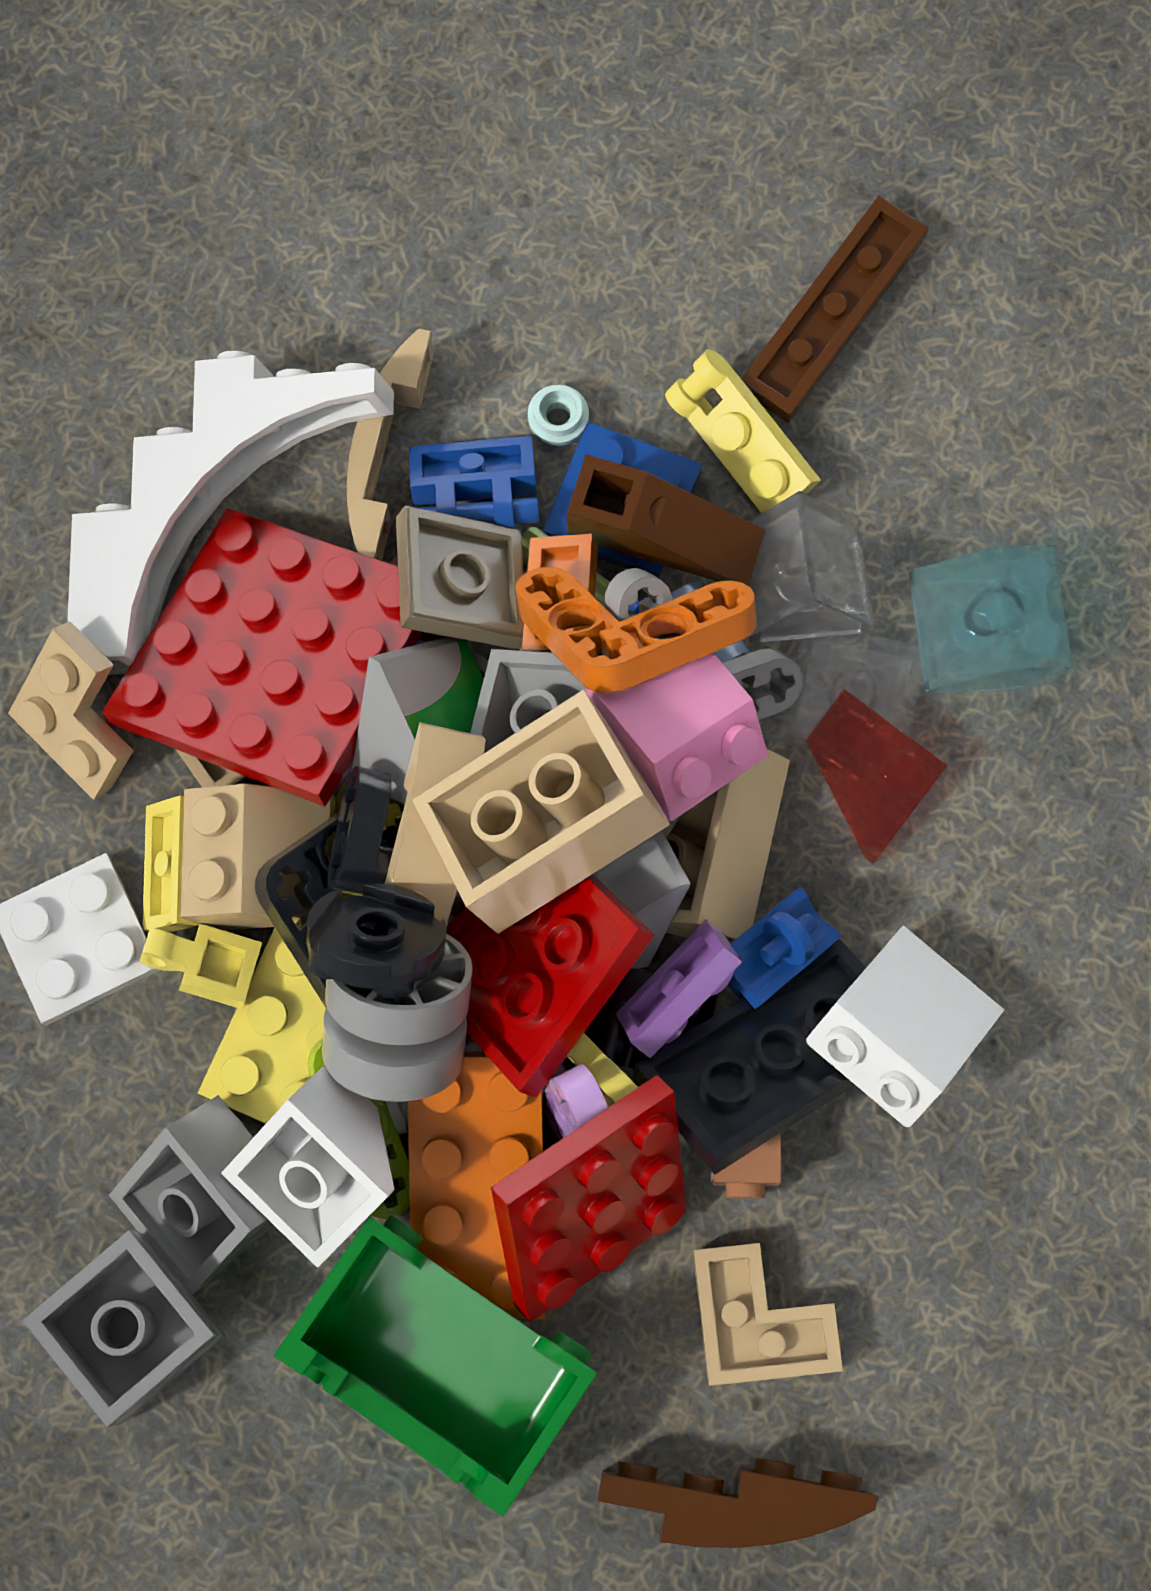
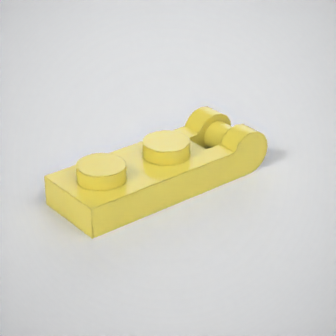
[665,349,821,522]

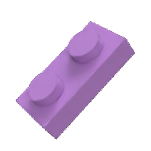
[616,919,742,1058]

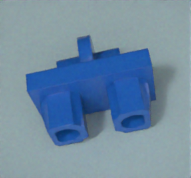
[728,887,842,1009]

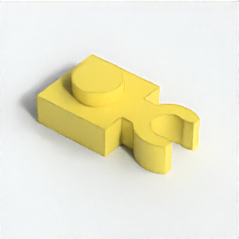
[567,1033,638,1108]

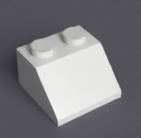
[221,1066,394,1268]

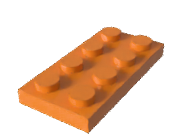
[408,1052,545,1319]

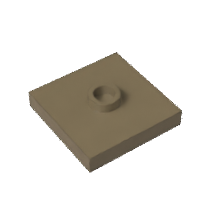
[396,506,524,650]

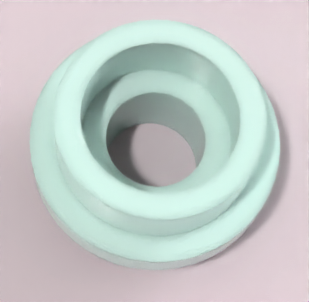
[528,385,589,446]

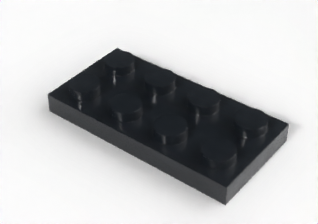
[633,939,867,1175]

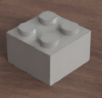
[22,1230,226,1427]

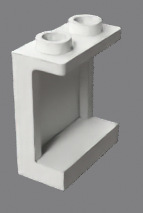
[806,925,1004,1127]

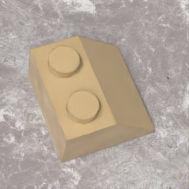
[181,784,335,930]

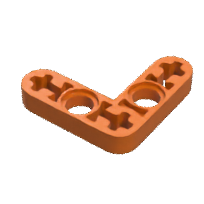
[515,567,757,694]

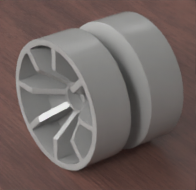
[322,934,472,1102]

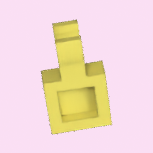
[139,924,262,1009]

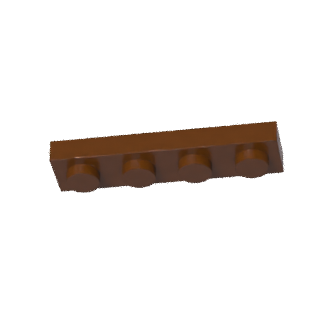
[741,195,929,423]

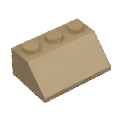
[412,689,670,934]
[666,748,790,944]

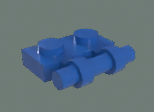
[409,436,540,529]

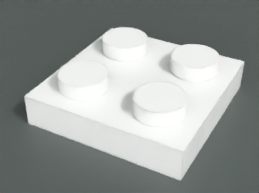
[0,853,160,1026]

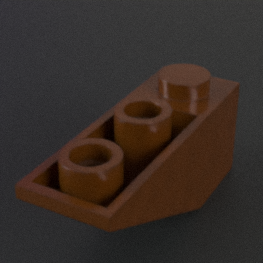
[566,454,765,586]

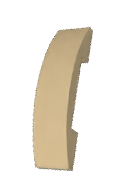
[347,329,434,561]
[385,722,486,925]

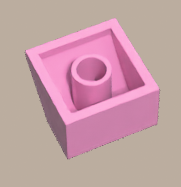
[585,634,768,821]

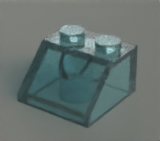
[909,545,1073,694]

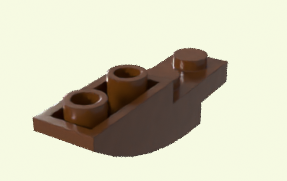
[597,1458,878,1548]

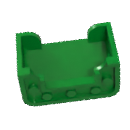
[273,1215,597,1517]

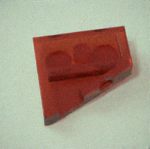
[805,689,948,864]

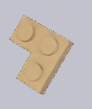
[8,621,134,800]
[693,1243,843,1386]

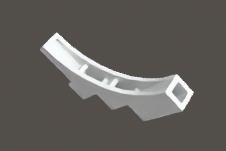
[67,351,394,675]

